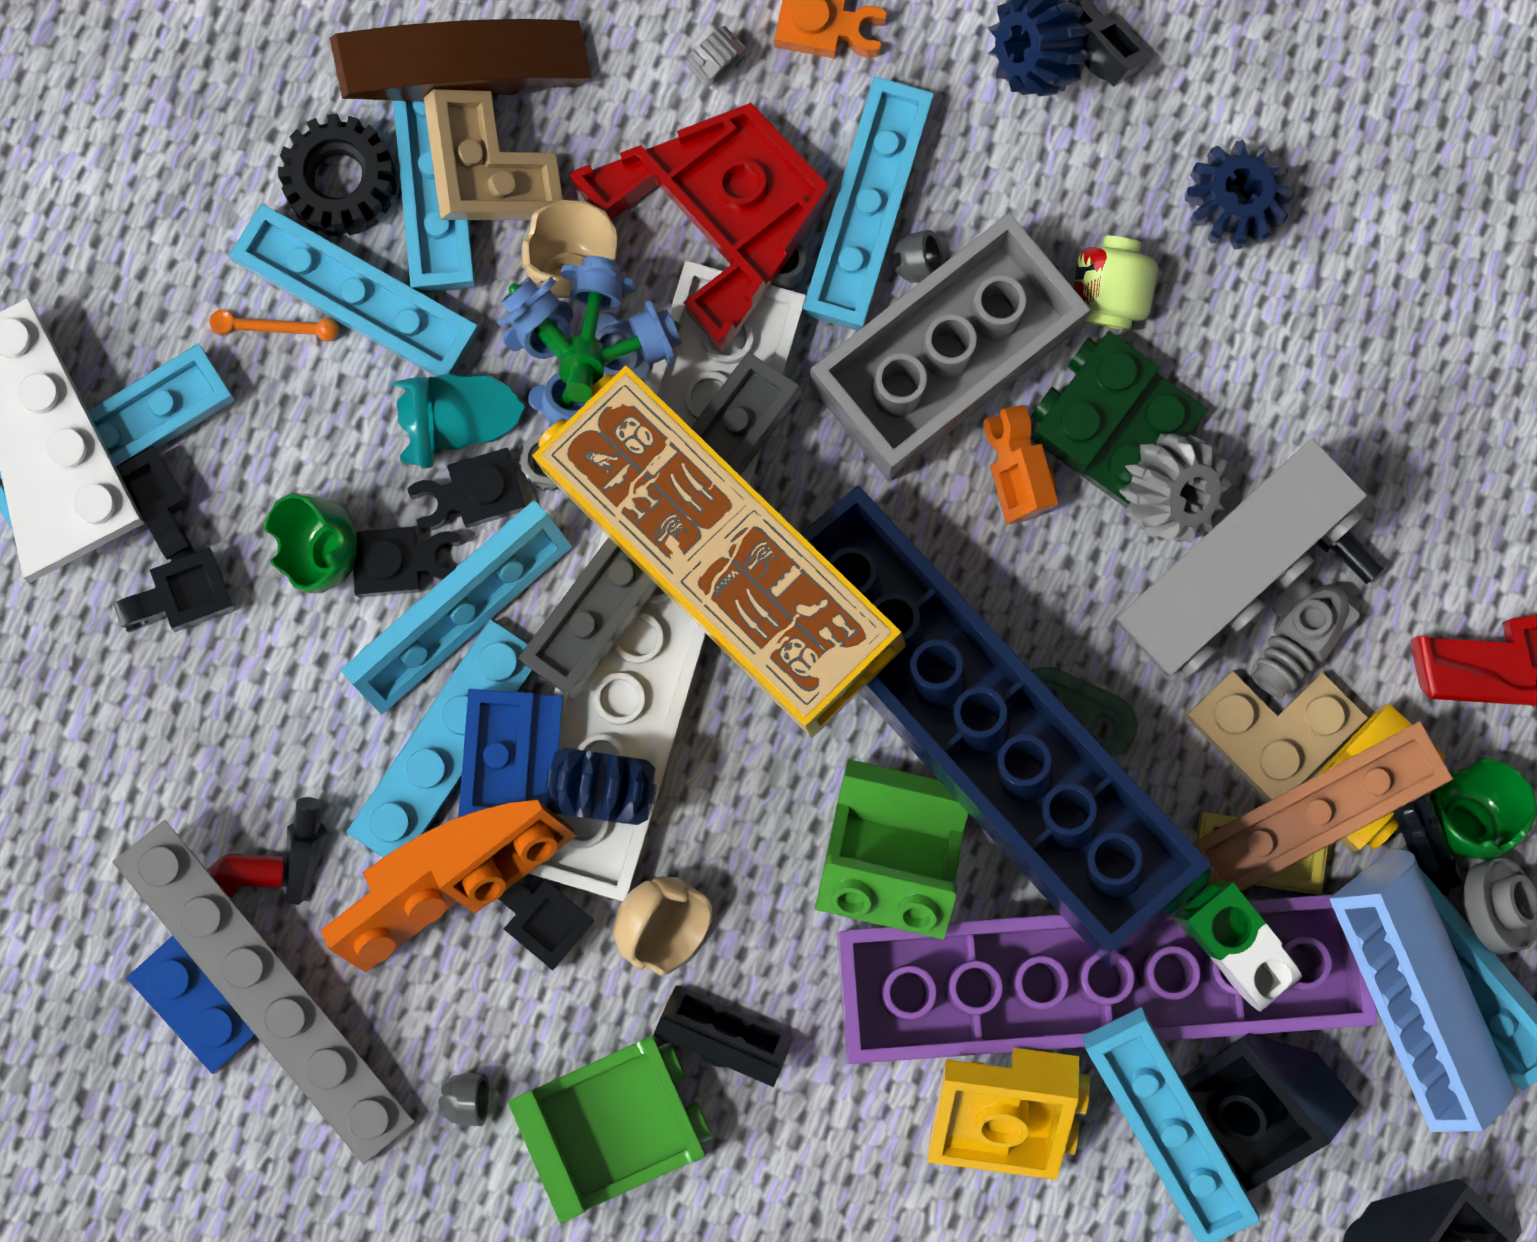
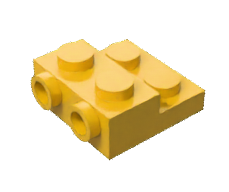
[927,1048,1090,1180]

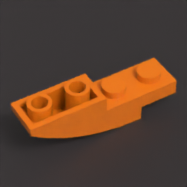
[321,800,577,973]

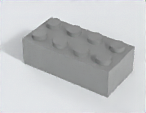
[809,212,1091,481]
[1115,438,1367,677]

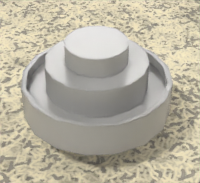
[1459,857,1537,955]

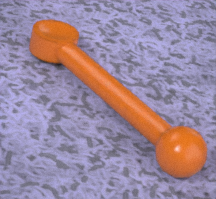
[209,309,341,342]

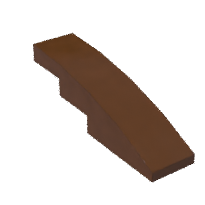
[329,19,592,102]

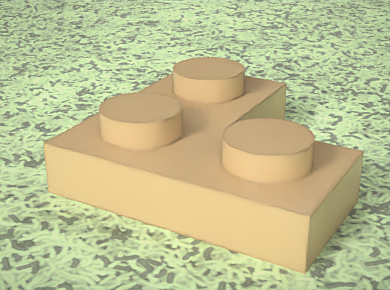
[424,89,563,220]
[1184,670,1368,802]

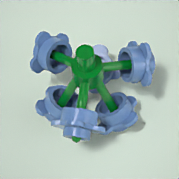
[496,256,682,427]

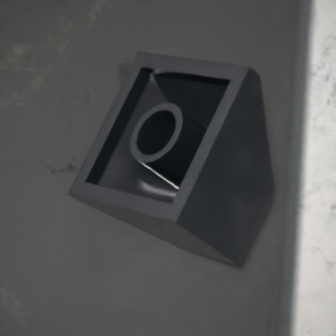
[1181,1033,1359,1192]
[1343,1179,1520,1242]

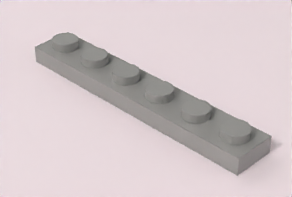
[112,820,414,1165]

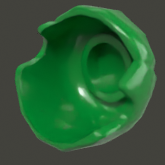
[263,493,357,594]
[1431,757,1537,860]

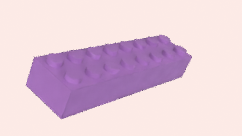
[836,895,1378,1064]

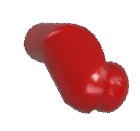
[207,854,283,897]

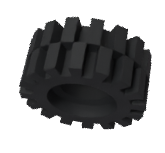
[278,114,397,237]

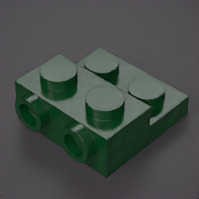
[1030,330,1208,509]

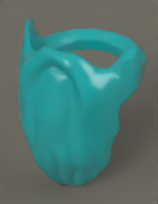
[391,373,525,469]

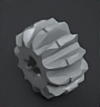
[1119,433,1232,543]

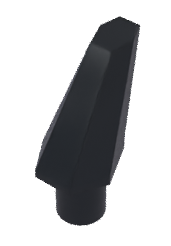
[286,797,328,905]

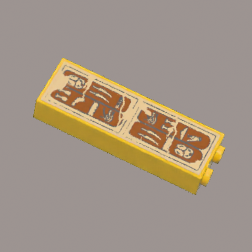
[532,365,906,738]

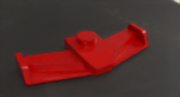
[1411,615,1537,709]

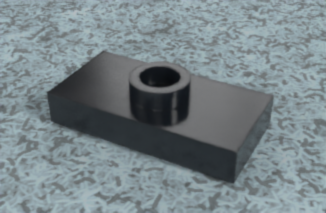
[653,985,794,1087]

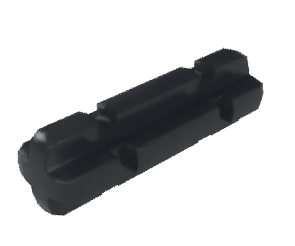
[1393,794,1462,896]

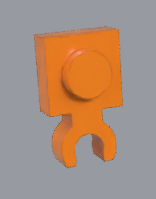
[774,0,887,59]
[984,405,1059,525]

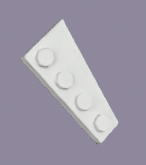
[0,298,145,583]

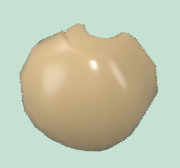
[521,200,618,298]
[612,876,712,976]

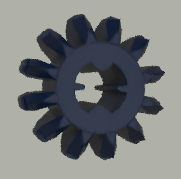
[988,0,1092,97]
[1184,139,1294,250]
[545,748,657,825]

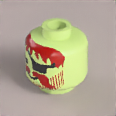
[1072,235,1158,331]

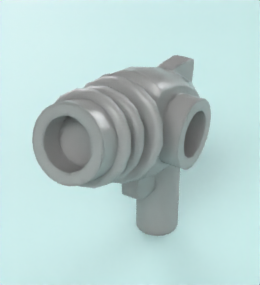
[1251,574,1360,698]

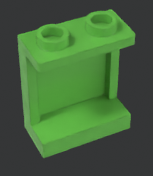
[814,759,969,940]
[507,1035,713,1224]

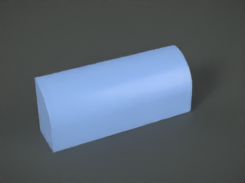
[1329,849,1514,1132]

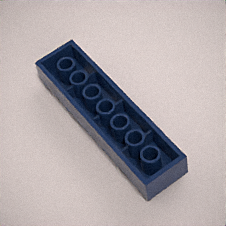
[800,485,1212,969]

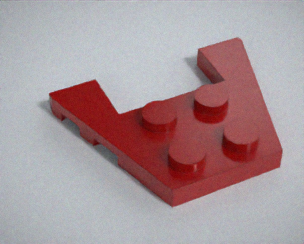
[569,103,831,352]

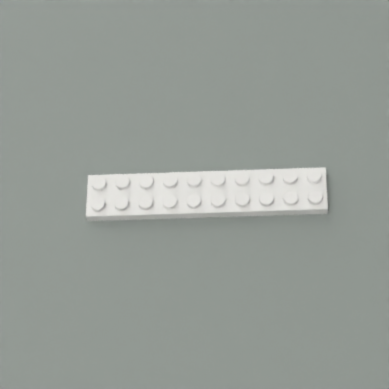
[528,260,806,902]

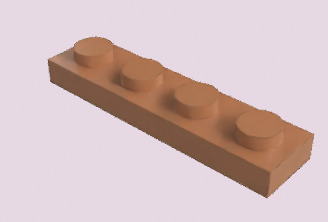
[1192,721,1454,892]

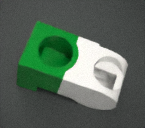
[1172,879,1302,1012]

